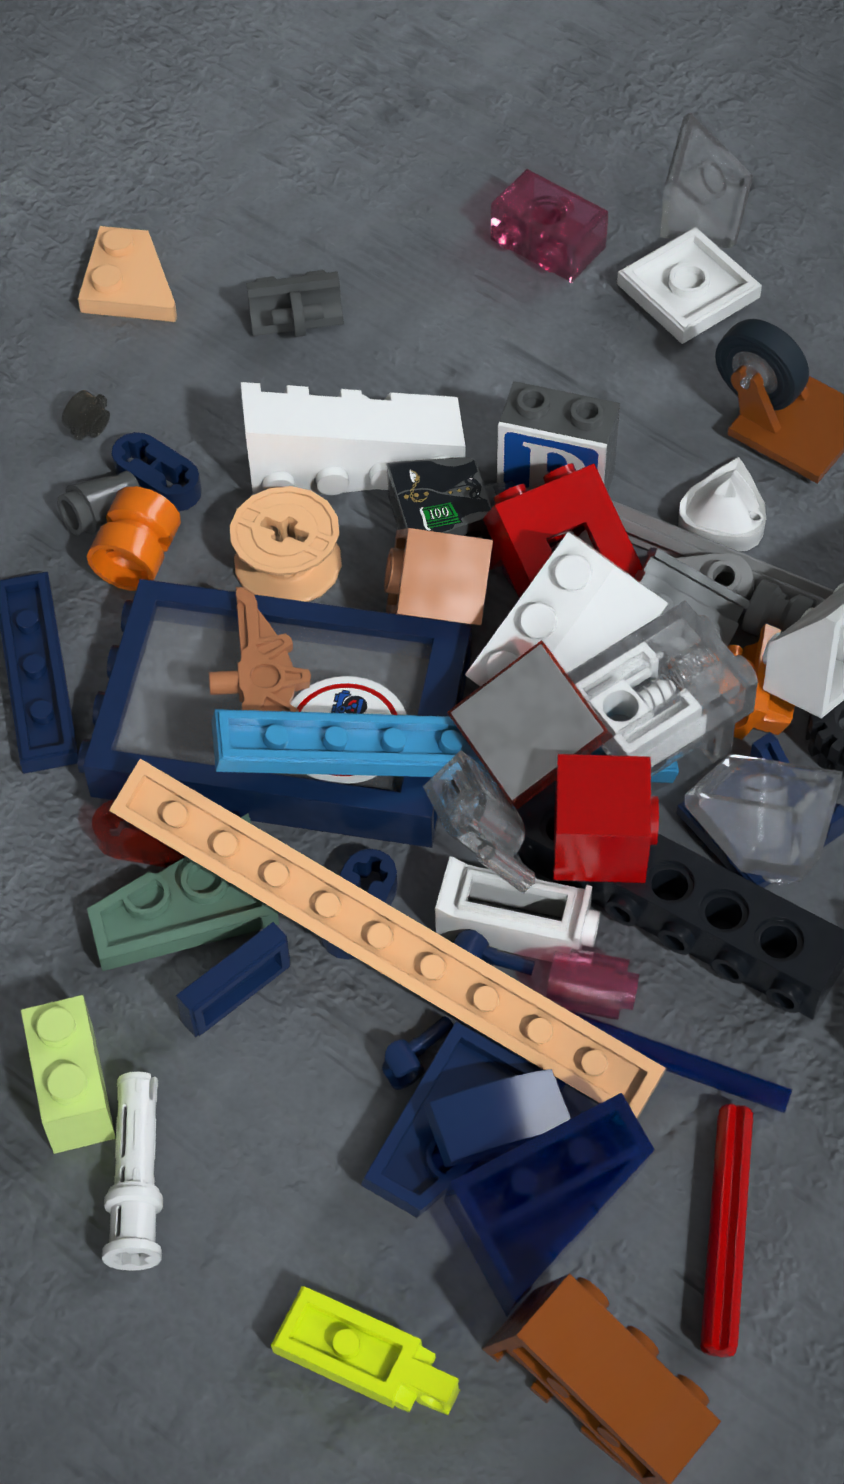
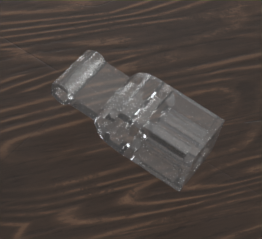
[423,750,535,893]

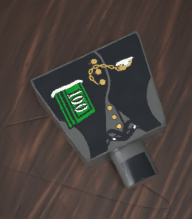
[387,457,515,540]

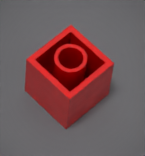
[553,754,659,883]

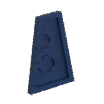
[361,1021,566,1218]

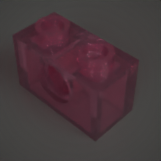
[491,169,608,283]

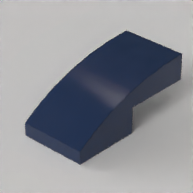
[423,1069,574,1167]

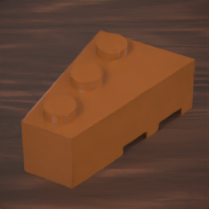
[482,1273,721,1484]

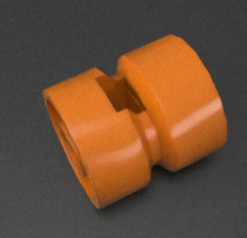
[87,486,181,591]

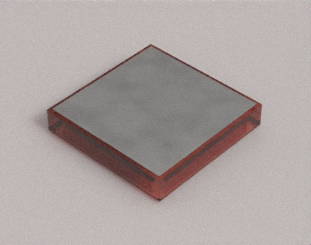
[447,640,614,809]

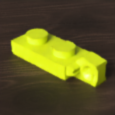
[271,1286,460,1415]

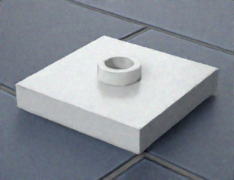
[617,227,762,344]

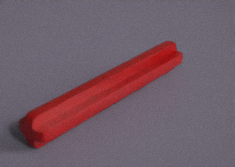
[700,1104,753,1357]

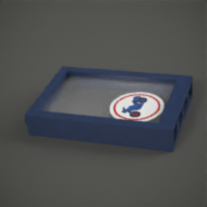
[78,579,472,848]

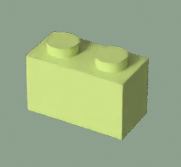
[21,995,116,1154]

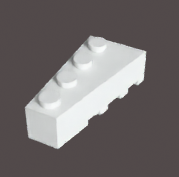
[241,382,465,495]

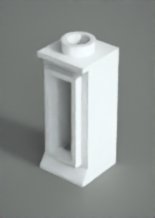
[435,856,601,967]

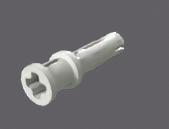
[102,1072,163,1271]

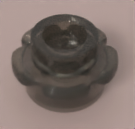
[62,390,110,441]

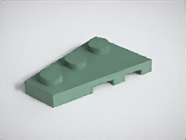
[87,813,279,971]

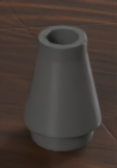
[57,471,140,535]

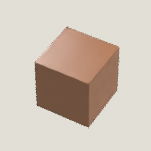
[384,528,493,625]

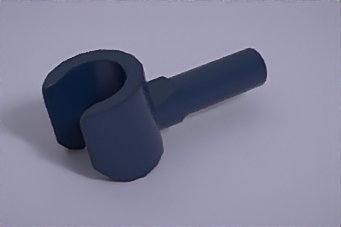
[453,929,535,975]
[382,1016,453,1090]

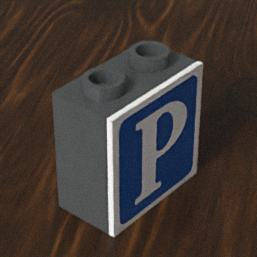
[497,381,620,492]

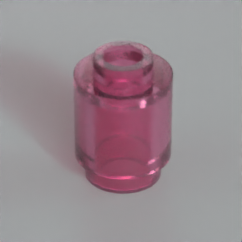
[546,948,640,1020]

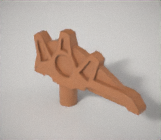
[209,587,311,712]

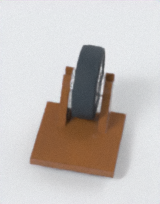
[715,319,844,484]

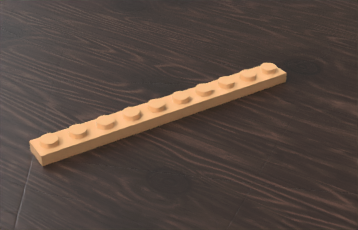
[109,759,666,1124]

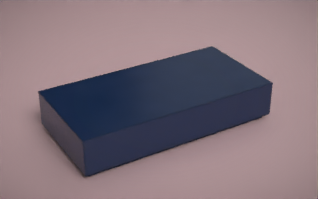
[176,922,291,1037]

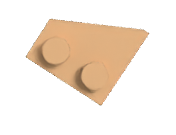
[78,226,177,322]

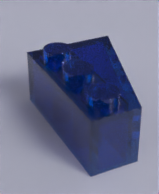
[444,1092,655,1317]

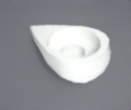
[678,457,766,551]

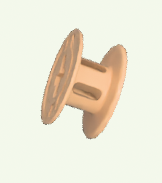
[230,486,342,602]

